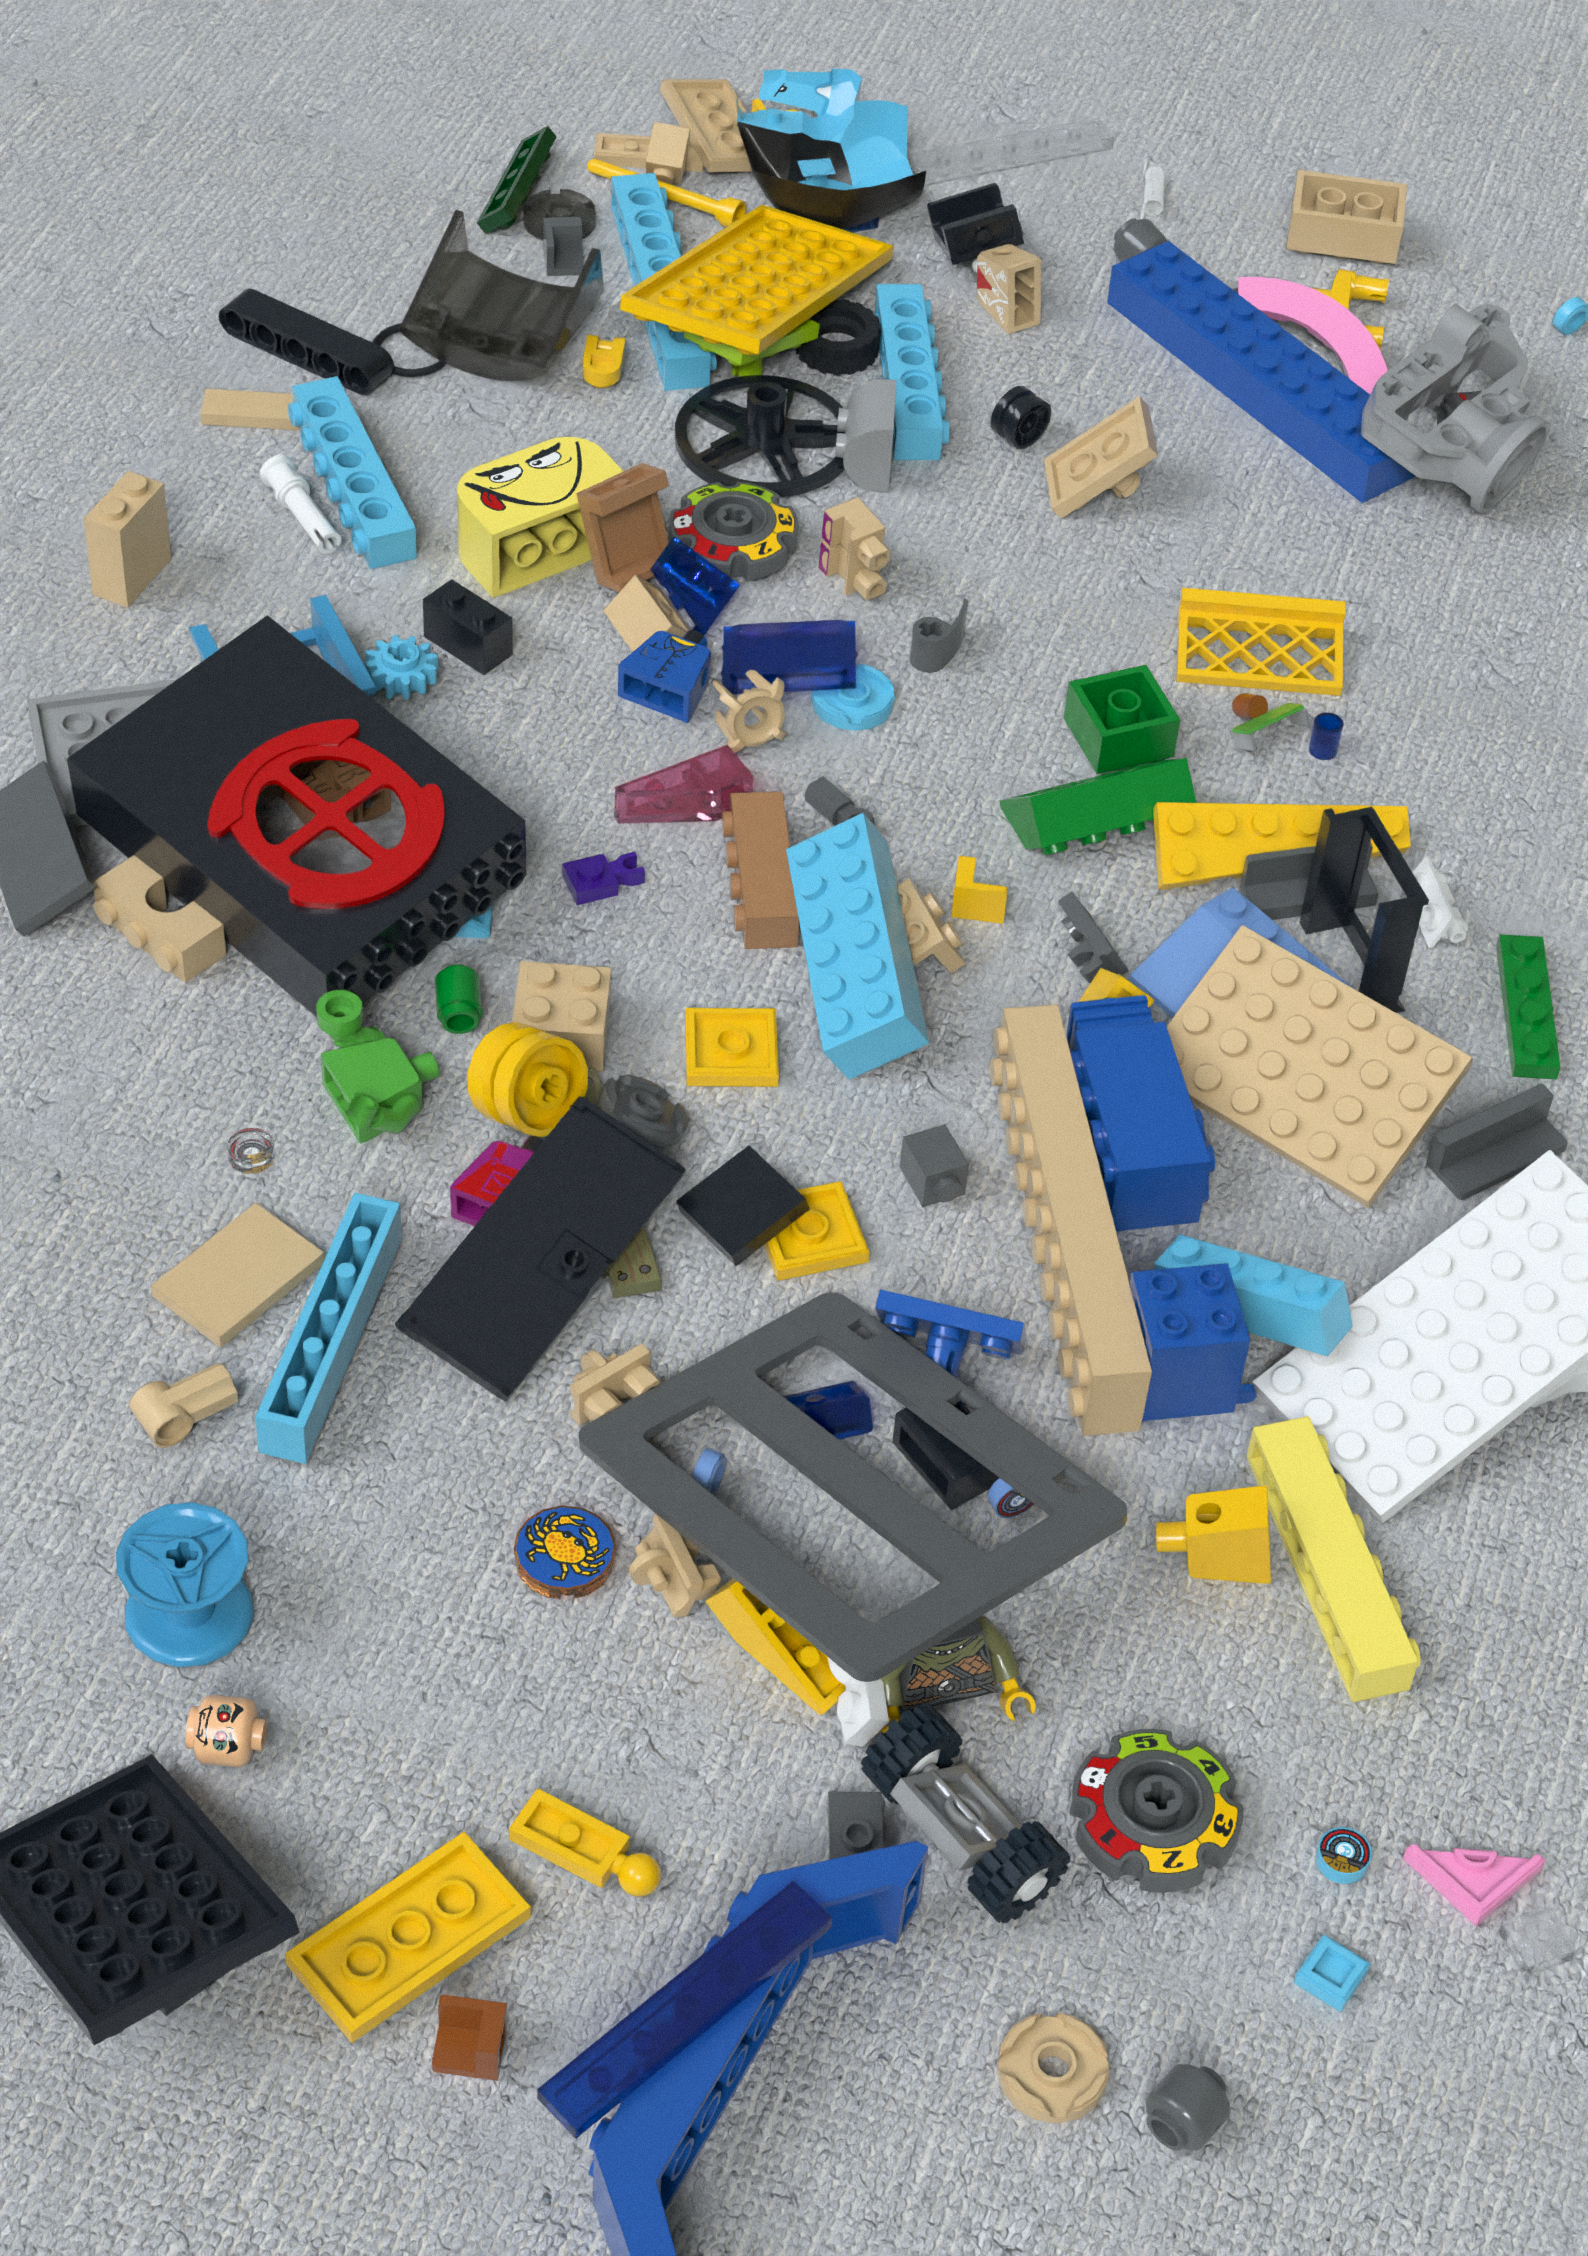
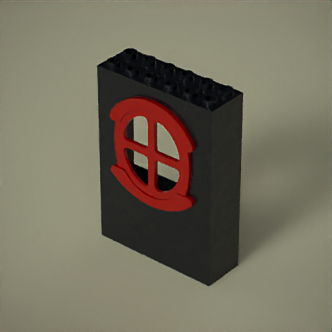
[67,615,527,1017]

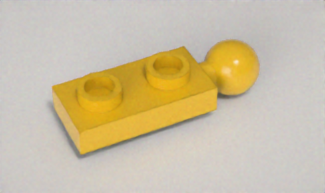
[509,1788,661,1897]

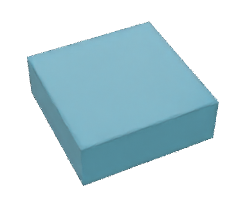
[1294,1935,1371,2012]

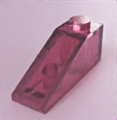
[614,745,754,824]

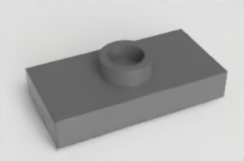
[827,1791,884,1860]

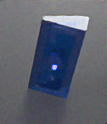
[783,1380,873,1440]

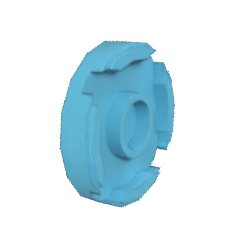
[811,664,895,731]

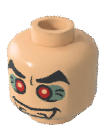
[185,1694,267,1767]

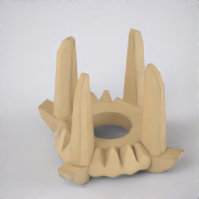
[713,670,787,754]

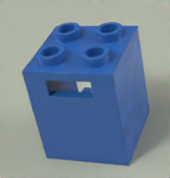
[1130,1263,1257,1421]

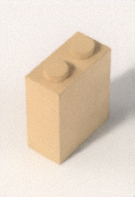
[84,471,171,608]

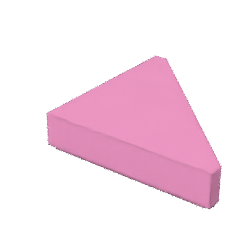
[1403,1844,1546,1926]

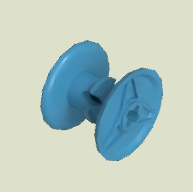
[116,1502,254,1667]

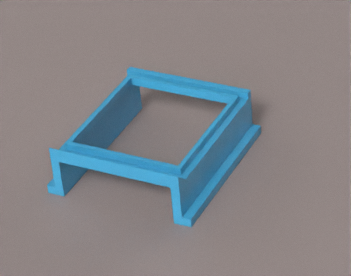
[189,595,376,695]

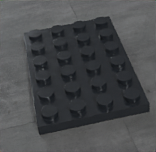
[0,1754,300,2046]

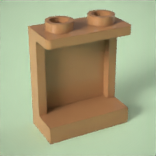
[576,463,684,593]

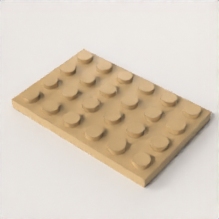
[1167,925,1473,1208]

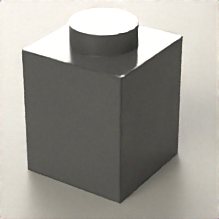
[900,1124,969,1207]

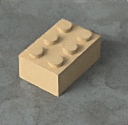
[1286,170,1407,264]

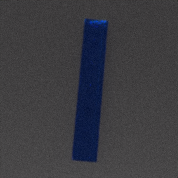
[537,1881,832,2139]

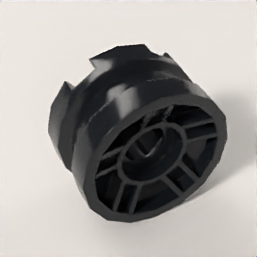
[990,386,1052,449]

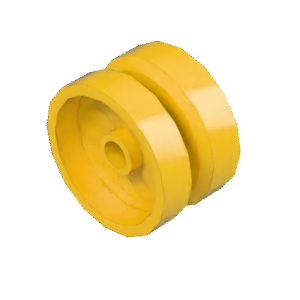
[467,1022,588,1138]

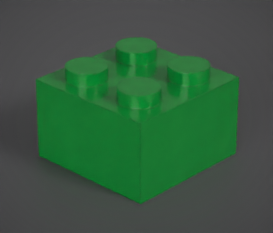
[1064,665,1180,774]

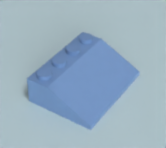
[1129,887,1354,1018]

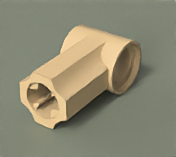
[129,1363,238,1448]

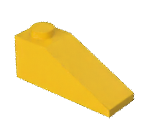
[705,1578,846,1715]

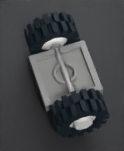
[861,1704,1070,1923]

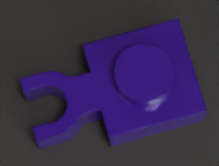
[562,851,645,905]

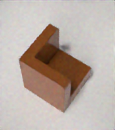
[432,1995,507,2081]

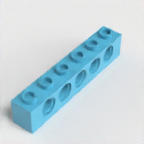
[874,284,949,460]
[288,376,417,569]

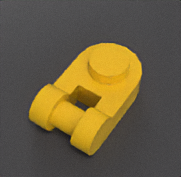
[582,335,626,388]

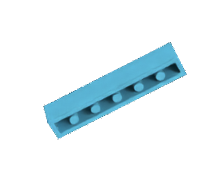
[255,1192,402,1464]

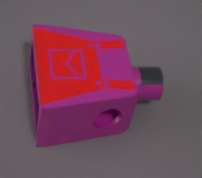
[450,1136,544,1226]

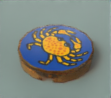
[514,1505,616,1599]

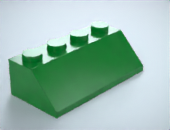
[999,757,1197,855]

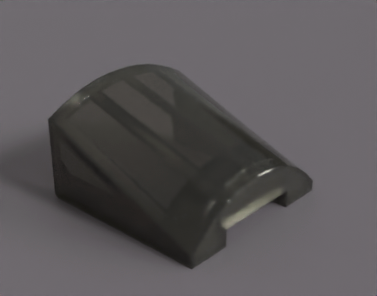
[400,210,604,381]

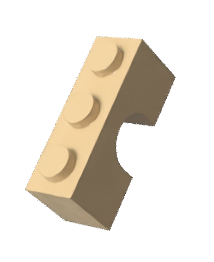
[94,855,226,983]

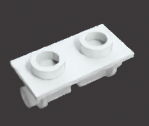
[1412,856,1468,948]

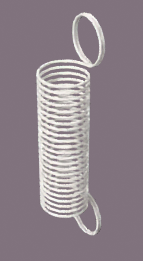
[1140,158,1165,219]

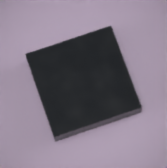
[676,1145,810,1266]

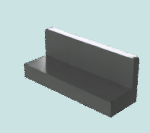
[1239,842,1379,920]
[1426,1083,1568,1200]

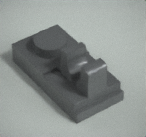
[1058,891,1129,983]

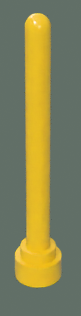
[587,159,747,227]

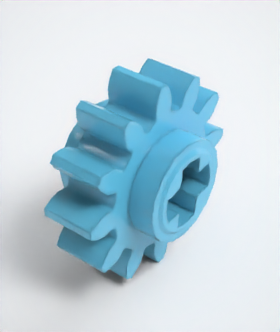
[364,635,438,700]

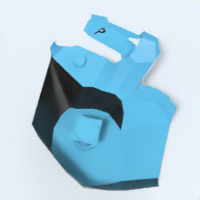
[736,69,927,229]

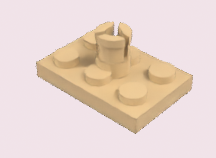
[1044,396,1158,519]

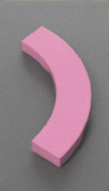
[1238,277,1388,394]

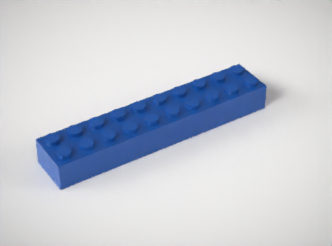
[1107,241,1416,503]

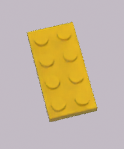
[285,1831,531,2043]

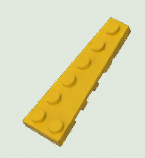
[1153,802,1411,890]

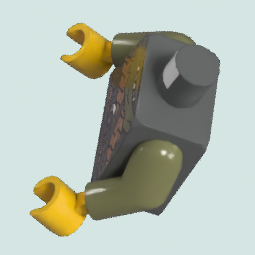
[875,1616,1036,1736]

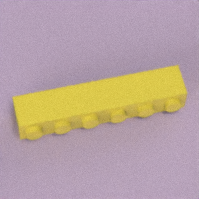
[1246,1416,1421,1703]

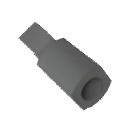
[804,776,874,826]

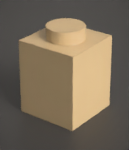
[646,122,690,184]

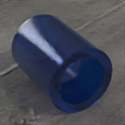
[1308,712,1344,760]

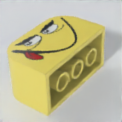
[457,437,624,598]

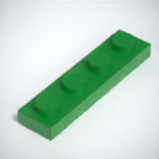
[1496,934,1561,1080]

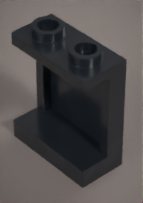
[927,183,1024,266]

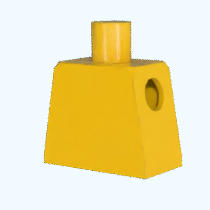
[1156,1486,1271,1584]

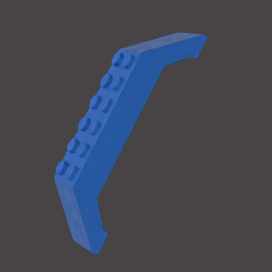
[589,1841,929,2256]

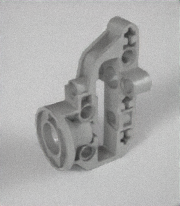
[1361,304,1550,514]

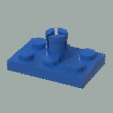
[875,1289,1026,1379]

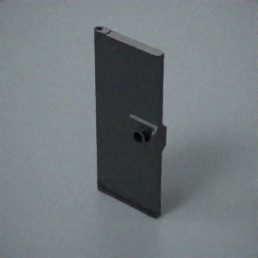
[395,1096,686,1402]

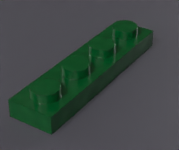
[477,126,557,234]

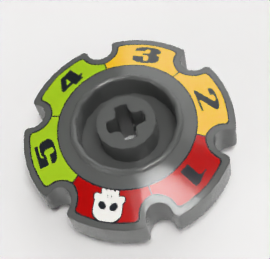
[669,482,798,581]
[1069,1729,1243,1893]

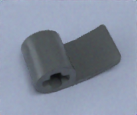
[910,598,969,673]

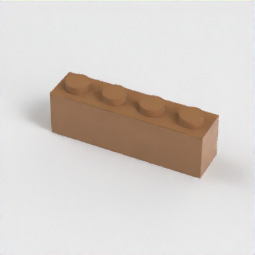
[722,791,799,949]

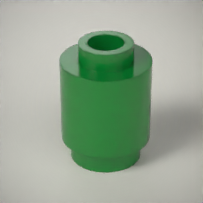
[434,964,483,1034]

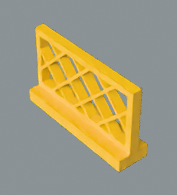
[1176,587,1346,696]

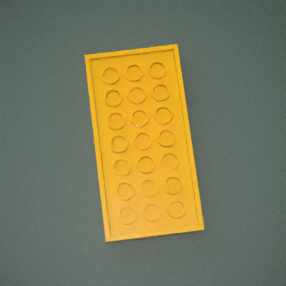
[620,204,894,355]

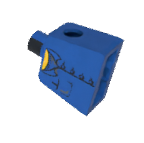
[618,630,711,723]

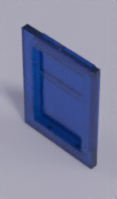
[721,620,858,694]

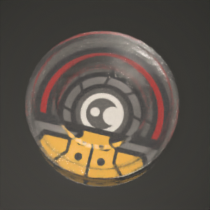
[227,1128,275,1174]

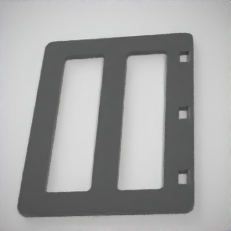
[578,1293,1127,1682]

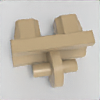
[570,1343,660,1426]
[628,1513,721,1618]

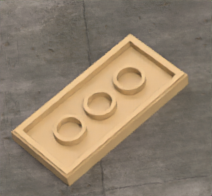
[660,79,752,172]

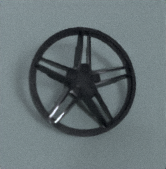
[674,375,845,497]

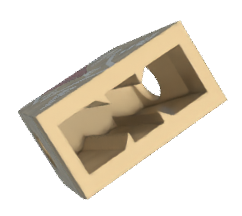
[972,244,1041,334]

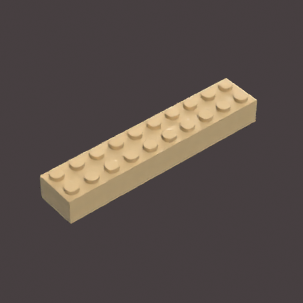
[989,1004,1152,1436]

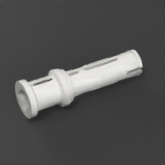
[260,455,342,554]

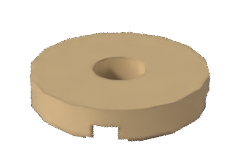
[997,2013,1109,2124]

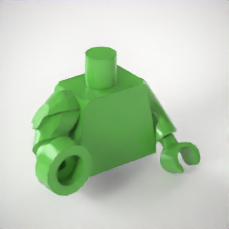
[316,990,439,1144]

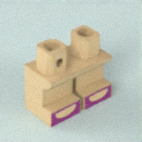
[818,497,891,600]

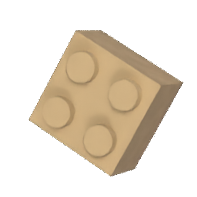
[512,961,611,1072]

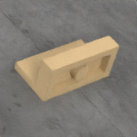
[603,575,690,652]

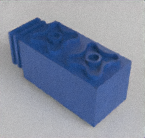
[1066,995,1215,1231]

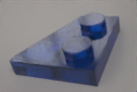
[650,536,740,635]

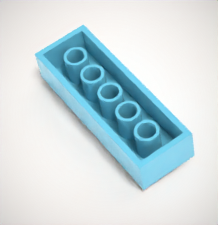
[786,813,930,1080]

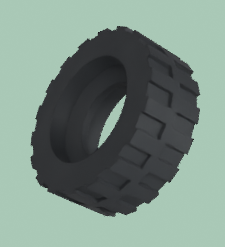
[795,299,881,376]

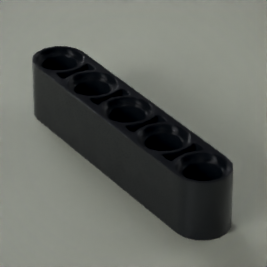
[218,288,394,395]

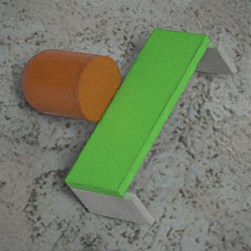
[1232,693,1310,751]

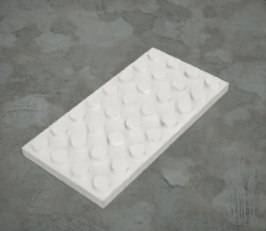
[1253,1150,1588,1524]

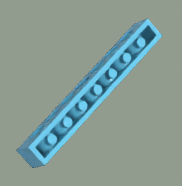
[611,173,717,391]

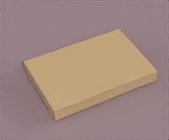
[151,1203,325,1348]

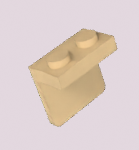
[897,878,966,974]

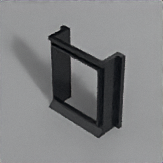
[1299,807,1429,1013]

